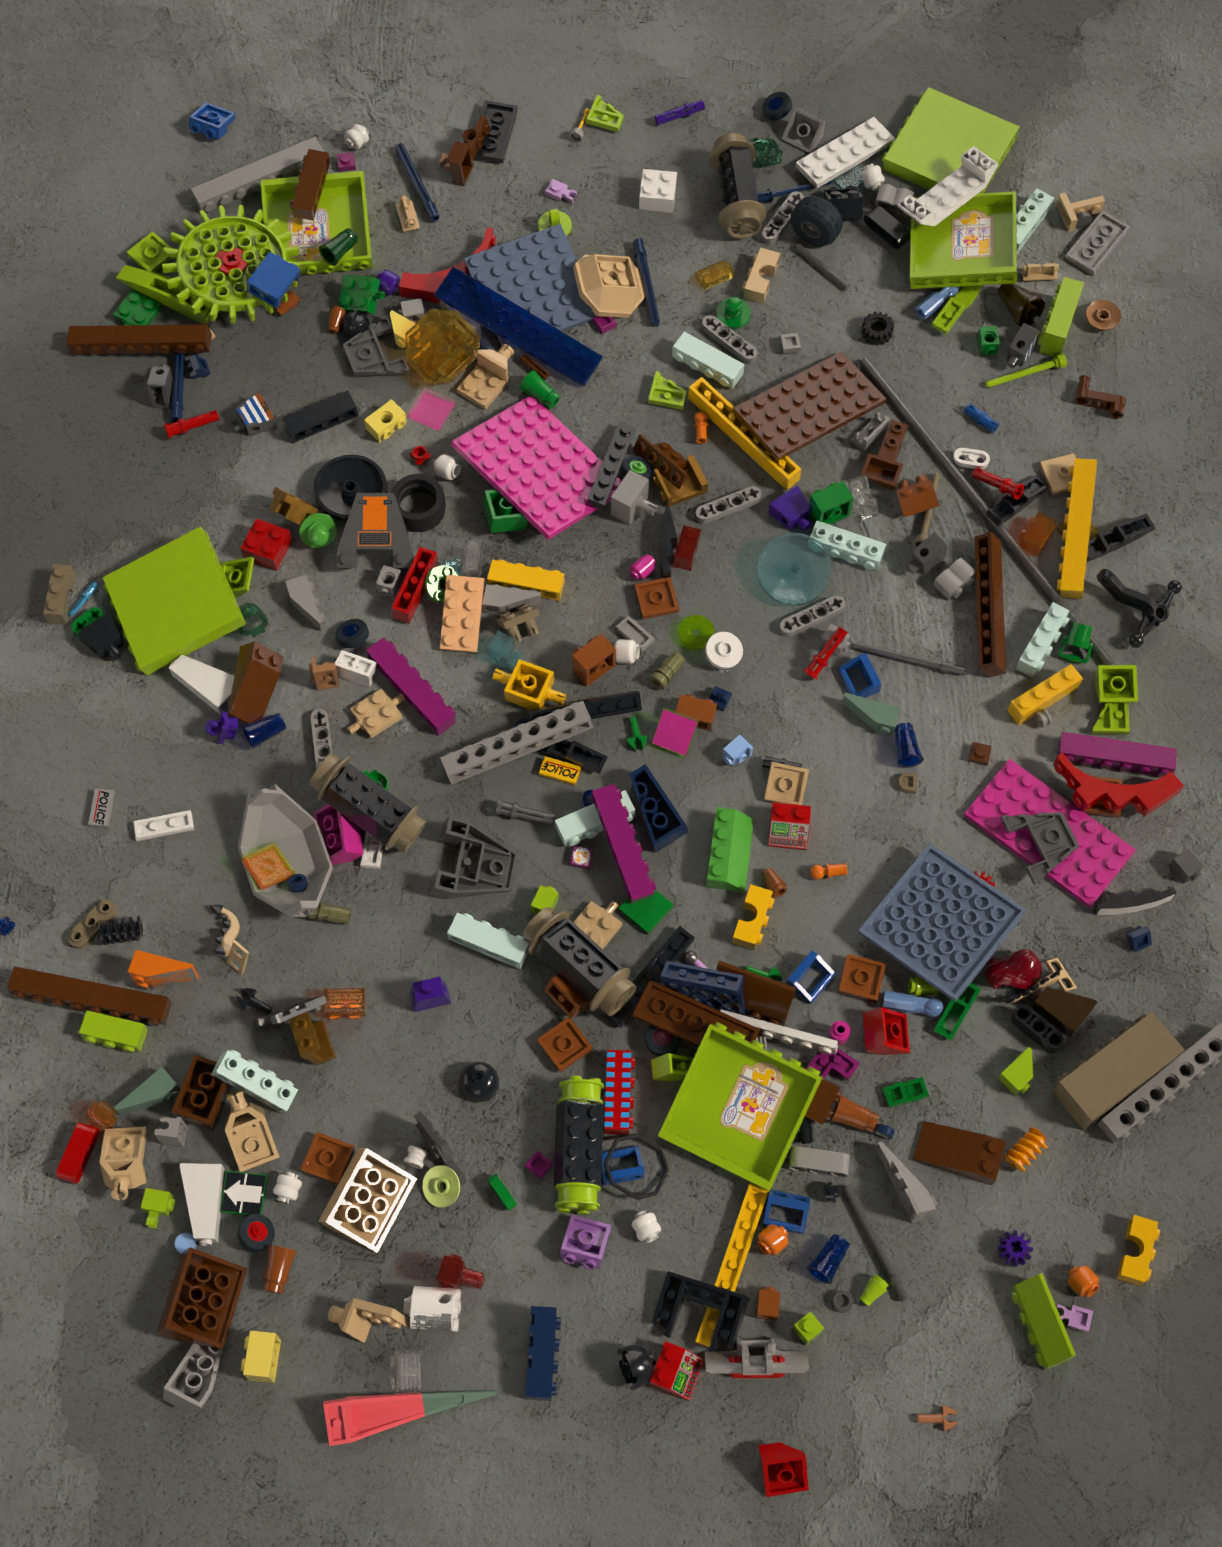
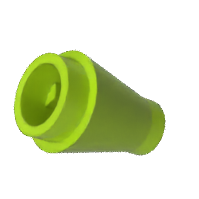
[908,977,938,996]
[859,1274,889,1307]

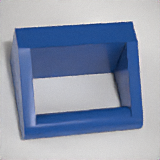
[837,653,882,698]
[787,950,836,1004]
[602,1146,645,1186]
[763,1189,810,1234]

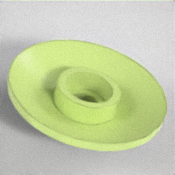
[422,1165,460,1207]

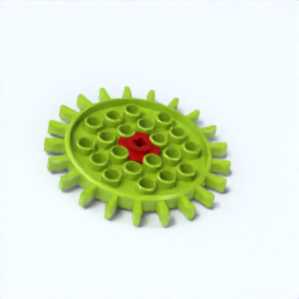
[162,205,301,324]

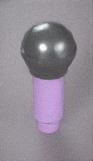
[684,951,708,969]

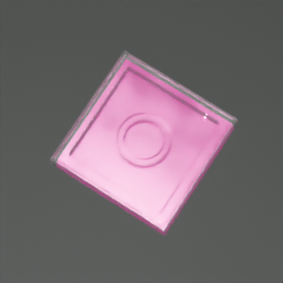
[407,387,456,431]

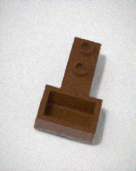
[448,116,490,186]
[860,420,908,491]

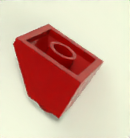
[758,1442,809,1497]

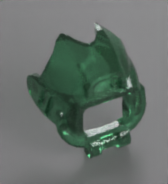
[750,137,783,168]
[236,602,268,638]

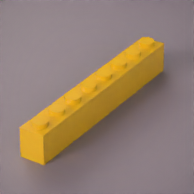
[688,377,801,490]
[1057,458,1097,599]

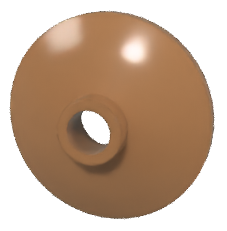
[1086,300,1121,330]

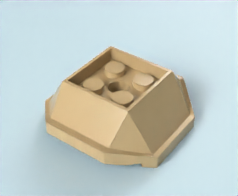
[573,254,646,318]

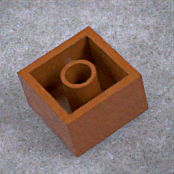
[572,633,616,687]

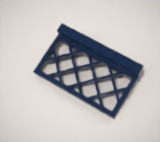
[660,961,746,1015]

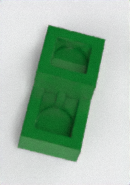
[883,1077,930,1108]

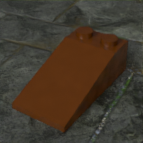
[228,641,283,729]
[913,1121,1006,1185]

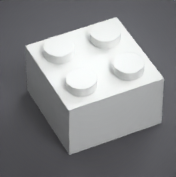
[639,169,677,213]

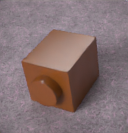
[756,1287,780,1321]

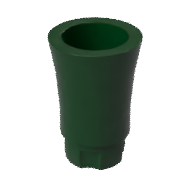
[319,228,358,266]

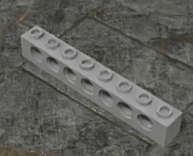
[440,701,593,785]
[1097,1023,1222,1143]

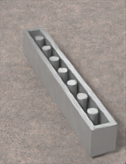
[191,137,324,213]

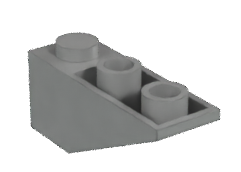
[285,575,326,631]
[482,584,542,615]

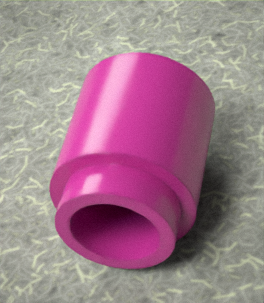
[629,554,657,581]
[829,1021,851,1046]

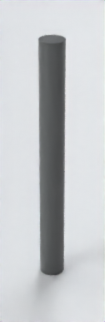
[795,244,850,291]

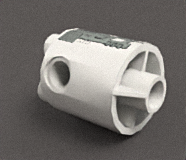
[403,1286,461,1332]

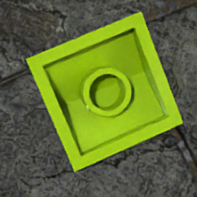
[221,557,254,598]

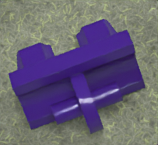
[205,712,238,744]

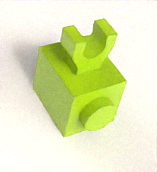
[141,1188,175,1229]

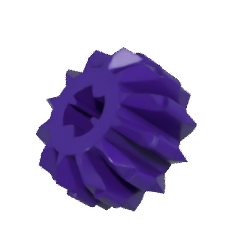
[997,1230,1033,1267]

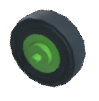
[620,456,653,480]

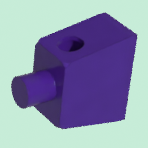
[769,486,812,531]
[410,977,451,1012]

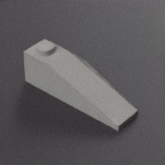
[876,1141,937,1223]
[163,1344,223,1410]

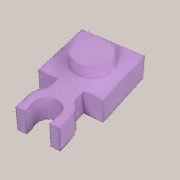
[545,179,577,204]
[1056,1304,1093,1333]

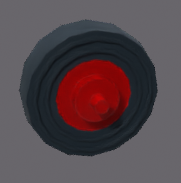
[237,1214,275,1252]

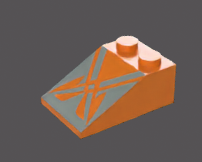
[128,950,199,990]

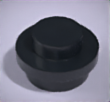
[824,1182,839,1203]

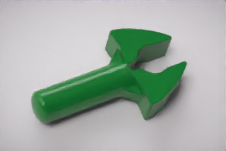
[627,717,647,752]
[745,966,783,980]

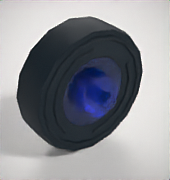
[762,92,792,121]
[335,619,369,648]

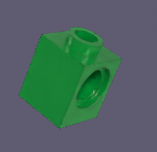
[977,326,1000,355]

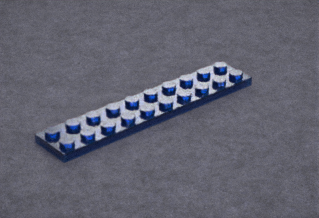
[434,266,603,387]

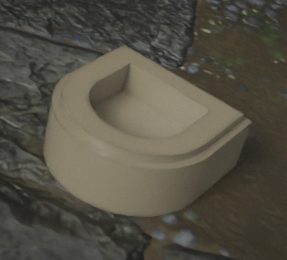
[897,773,917,794]

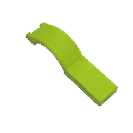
[931,285,983,335]

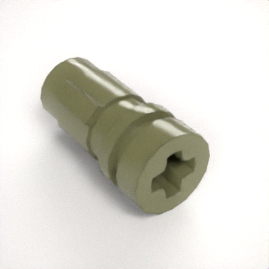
[649,652,685,690]
[309,901,351,925]

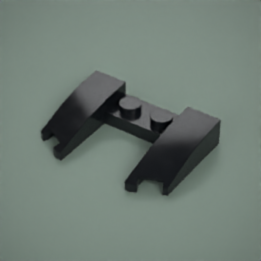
[652,1271,750,1352]

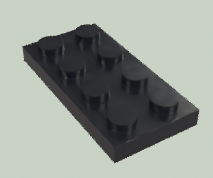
[474,100,518,163]

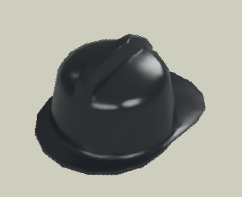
[338,309,370,346]

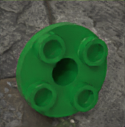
[716,297,751,330]

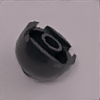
[459,1061,499,1103]
[617,1345,656,1390]

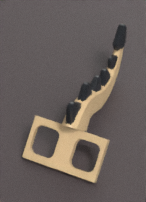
[210,905,249,975]
[1006,958,1077,1003]

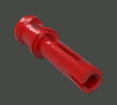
[164,410,220,439]
[972,467,1024,499]
[803,626,848,680]

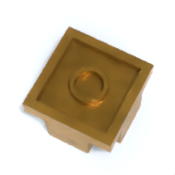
[269,487,318,525]

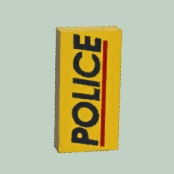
[539,756,581,786]

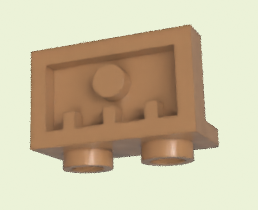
[308,656,340,691]

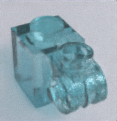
[487,631,524,671]

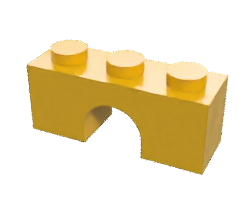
[732,884,775,951]
[1116,1215,1160,1286]

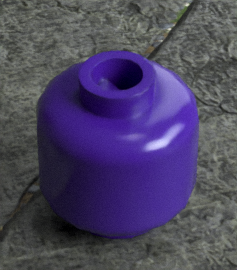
[376,269,400,296]

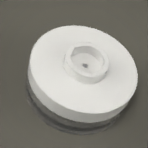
[703,632,743,672]

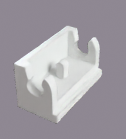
[335,650,377,688]

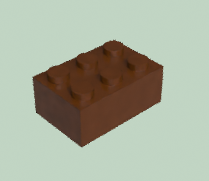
[172,1055,231,1130]

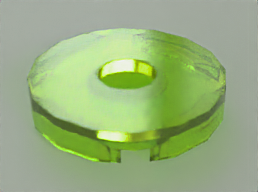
[678,615,715,651]

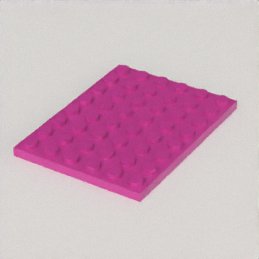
[451,396,622,540]

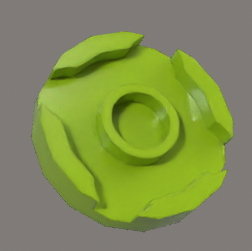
[538,208,572,237]

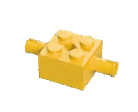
[492,659,567,709]

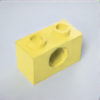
[364,399,407,443]

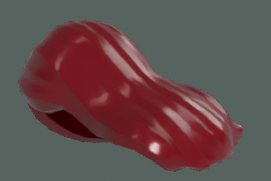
[984,949,1042,989]

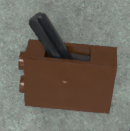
[800,1078,842,1144]

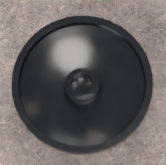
[314,455,387,521]

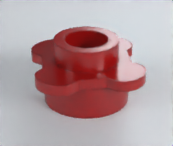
[409,446,431,465]

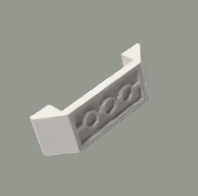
[897,146,998,226]

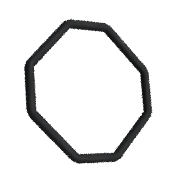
[604,1134,669,1200]

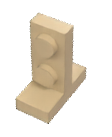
[1056,193,1105,232]

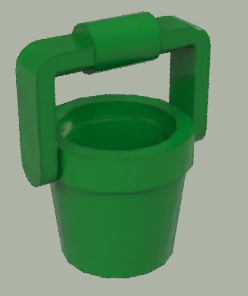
[1059,622,1093,664]

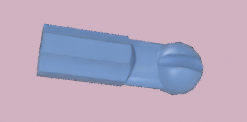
[915,286,959,319]
[882,991,943,1017]

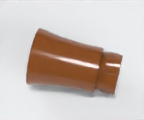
[831,1095,879,1133]
[263,1245,297,1294]

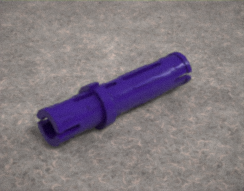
[654,99,705,126]

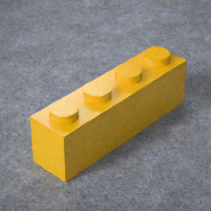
[487,560,565,601]
[1008,664,1083,725]

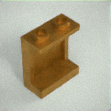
[652,455,708,507]
[289,1012,336,1065]

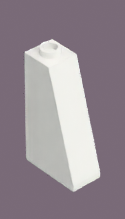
[169,655,234,715]
[180,1163,225,1246]

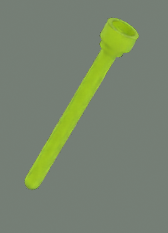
[985,353,1067,388]

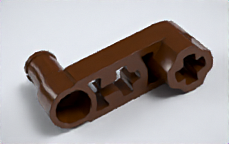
[1074,375,1126,419]

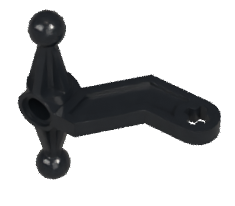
[1097,569,1182,648]

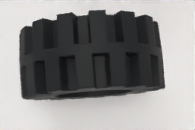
[861,311,894,346]

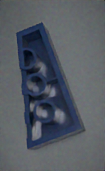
[629,764,688,853]
[525,1306,561,1401]

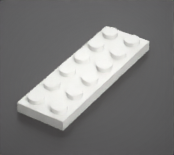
[795,117,895,189]

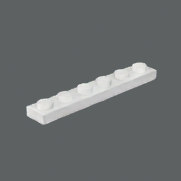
[721,1009,838,1055]

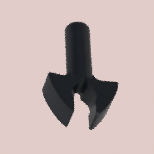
[236,988,272,1014]

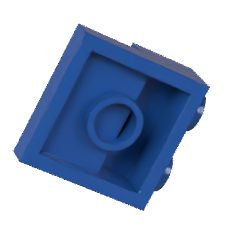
[189,102,236,140]

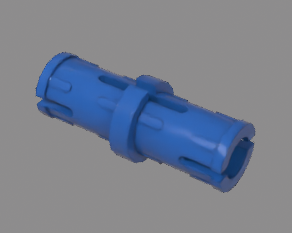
[964,403,999,433]

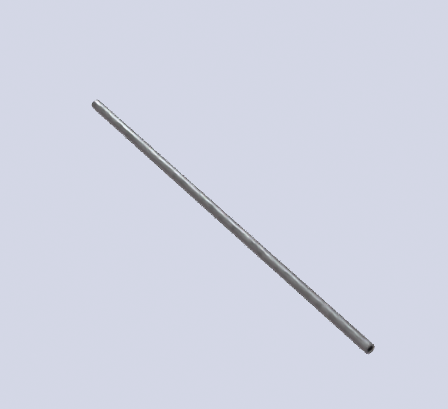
[861,357,1116,665]

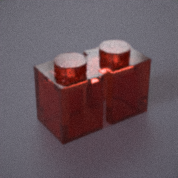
[674,525,701,571]

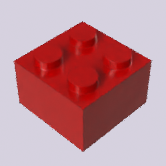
[240,518,292,571]

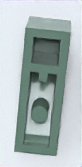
[842,692,900,735]
[114,1067,181,1115]

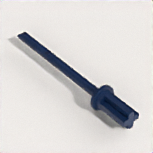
[757,181,832,203]

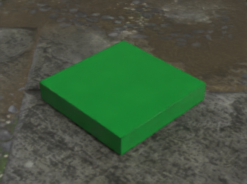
[619,890,674,935]

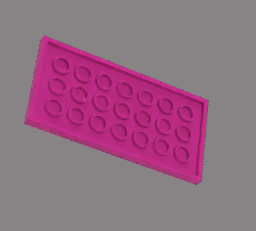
[964,759,1136,908]

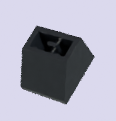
[824,186,863,219]

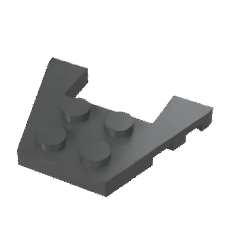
[343,315,410,376]
[1000,812,1079,885]
[252,995,327,1028]
[414,1111,467,1187]

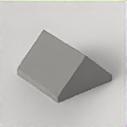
[782,107,825,153]

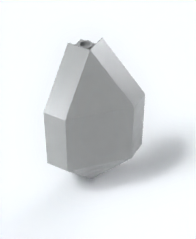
[238,784,333,917]

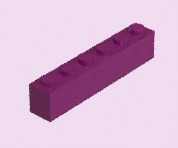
[366,637,456,736]
[1057,732,1177,777]
[591,784,656,904]

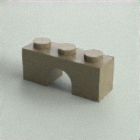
[43,564,76,625]

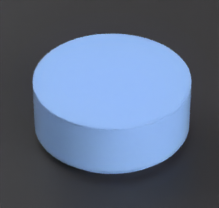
[175,1233,197,1254]

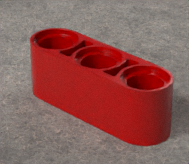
[56,1122,100,1184]

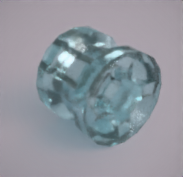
[445,557,462,576]

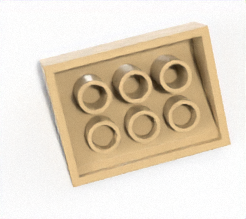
[318,1148,417,1253]

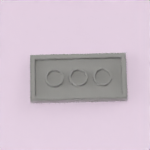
[1064,210,1131,276]

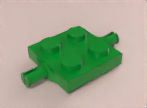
[113,289,163,325]

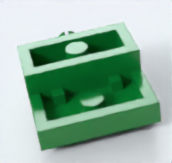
[338,275,385,315]

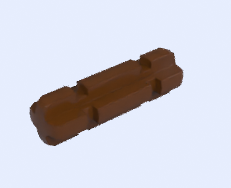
[520,353,550,380]

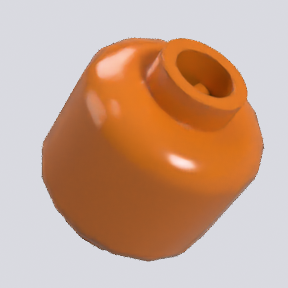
[757,1224,788,1256]
[1067,1265,1099,1297]

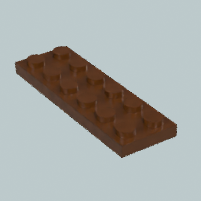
[633,980,760,1047]

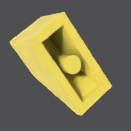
[390,310,422,351]

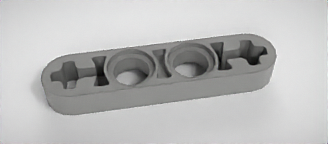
[762,191,804,245]
[702,315,757,364]
[695,486,761,524]
[779,595,845,637]
[311,709,332,770]

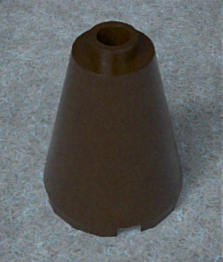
[998,283,1045,327]

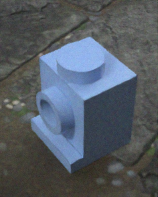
[723,735,753,766]

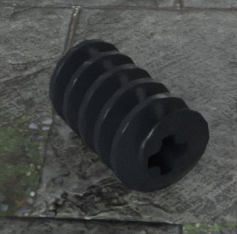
[100,916,143,945]

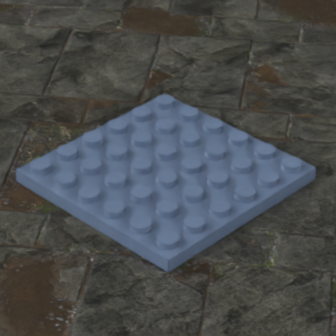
[464,224,597,349]
[858,843,1027,1002]

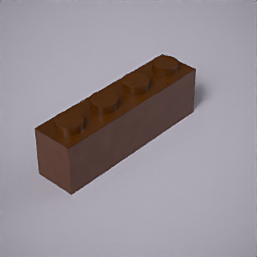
[290,149,330,221]

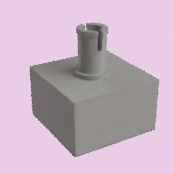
[611,470,658,525]

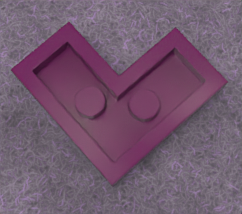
[806,1048,860,1081]

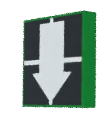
[220,1171,268,1216]

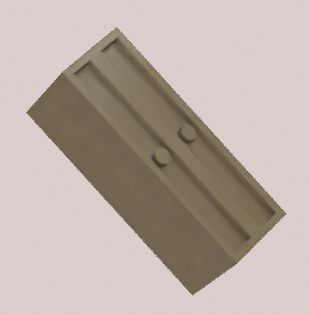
[1052,1012,1185,1131]

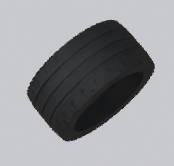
[391,474,446,532]

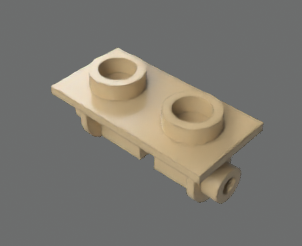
[396,196,420,232]
[1021,262,1059,281]

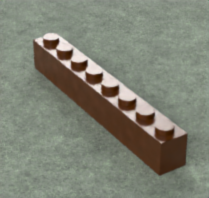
[66,324,212,355]
[974,532,1006,678]
[7,966,172,1026]

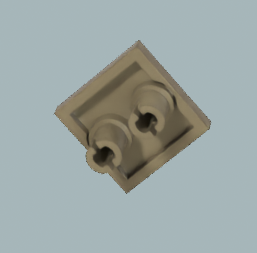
[496,604,540,644]

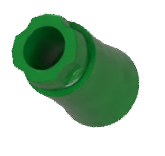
[519,370,560,410]

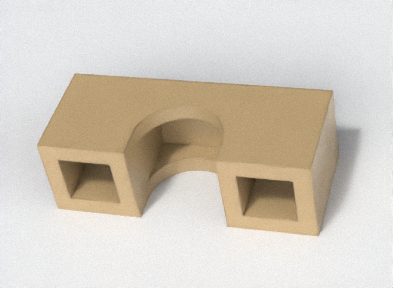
[742,247,780,304]

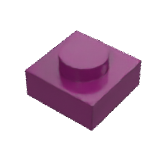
[336,152,356,172]

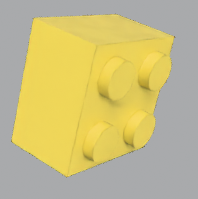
[241,1331,281,1383]

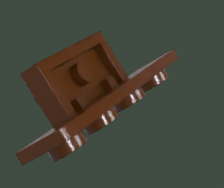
[633,434,689,489]

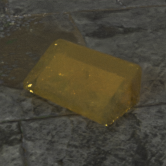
[695,260,734,289]

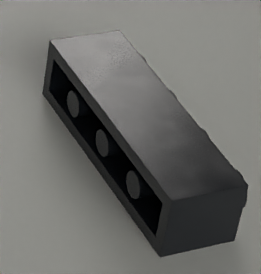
[282,390,358,443]

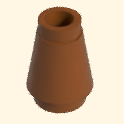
[274,290,300,316]
[328,306,346,334]
[762,868,787,898]

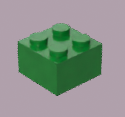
[809,481,854,525]
[482,489,528,533]

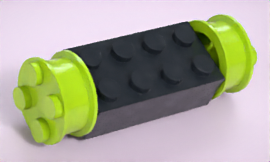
[553,1076,604,1215]

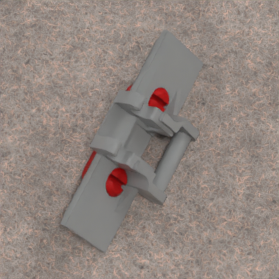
[705,1337,809,1378]

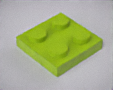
[127,231,173,273]

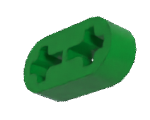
[71,607,104,637]
[487,1173,517,1211]

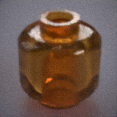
[86,1100,118,1131]

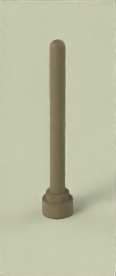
[914,473,940,547]

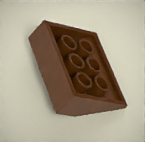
[711,961,796,1026]
[156,1247,247,1349]

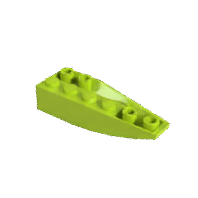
[116,265,211,324]

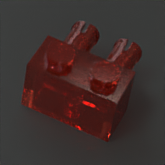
[436,1254,485,1289]

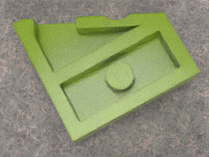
[586,95,624,132]
[648,371,687,410]
[1092,703,1130,735]

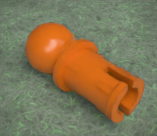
[694,411,708,444]
[810,863,848,880]

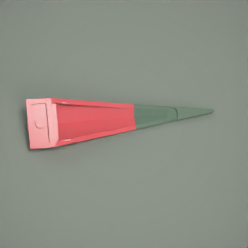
[323,1390,498,1446]

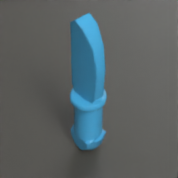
[68,582,98,616]

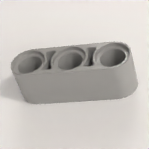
[789,1146,850,1177]

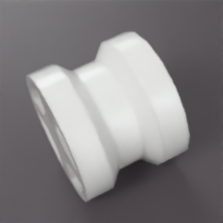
[403,1146,428,1169]

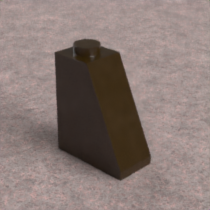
[1032,987,1098,1037]

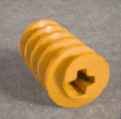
[1003,1127,1047,1173]

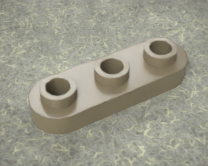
[68,899,118,949]

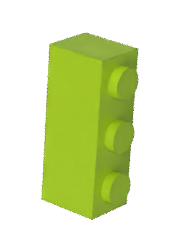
[79,1011,148,1053]

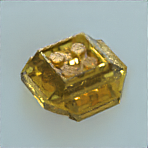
[405,309,481,386]

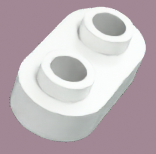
[953,448,990,469]

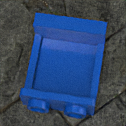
[247,252,300,309]

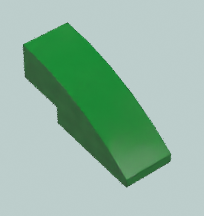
[934,983,981,1040]

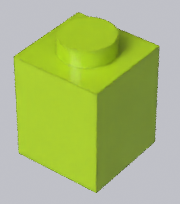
[531,885,559,914]
[792,1311,824,1345]

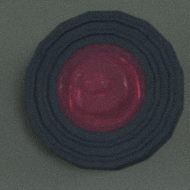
[645,1025,681,1056]

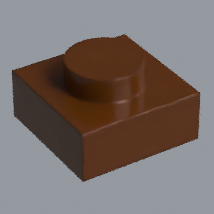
[968,742,991,766]

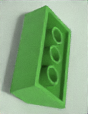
[706,807,754,892]

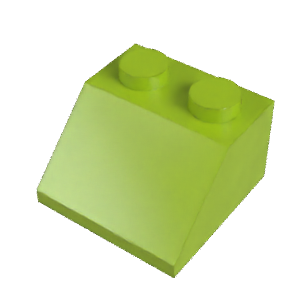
[1094,665,1138,703]

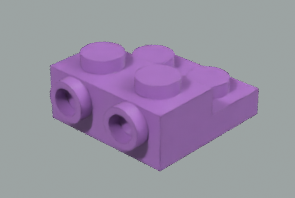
[559,1214,612,1270]

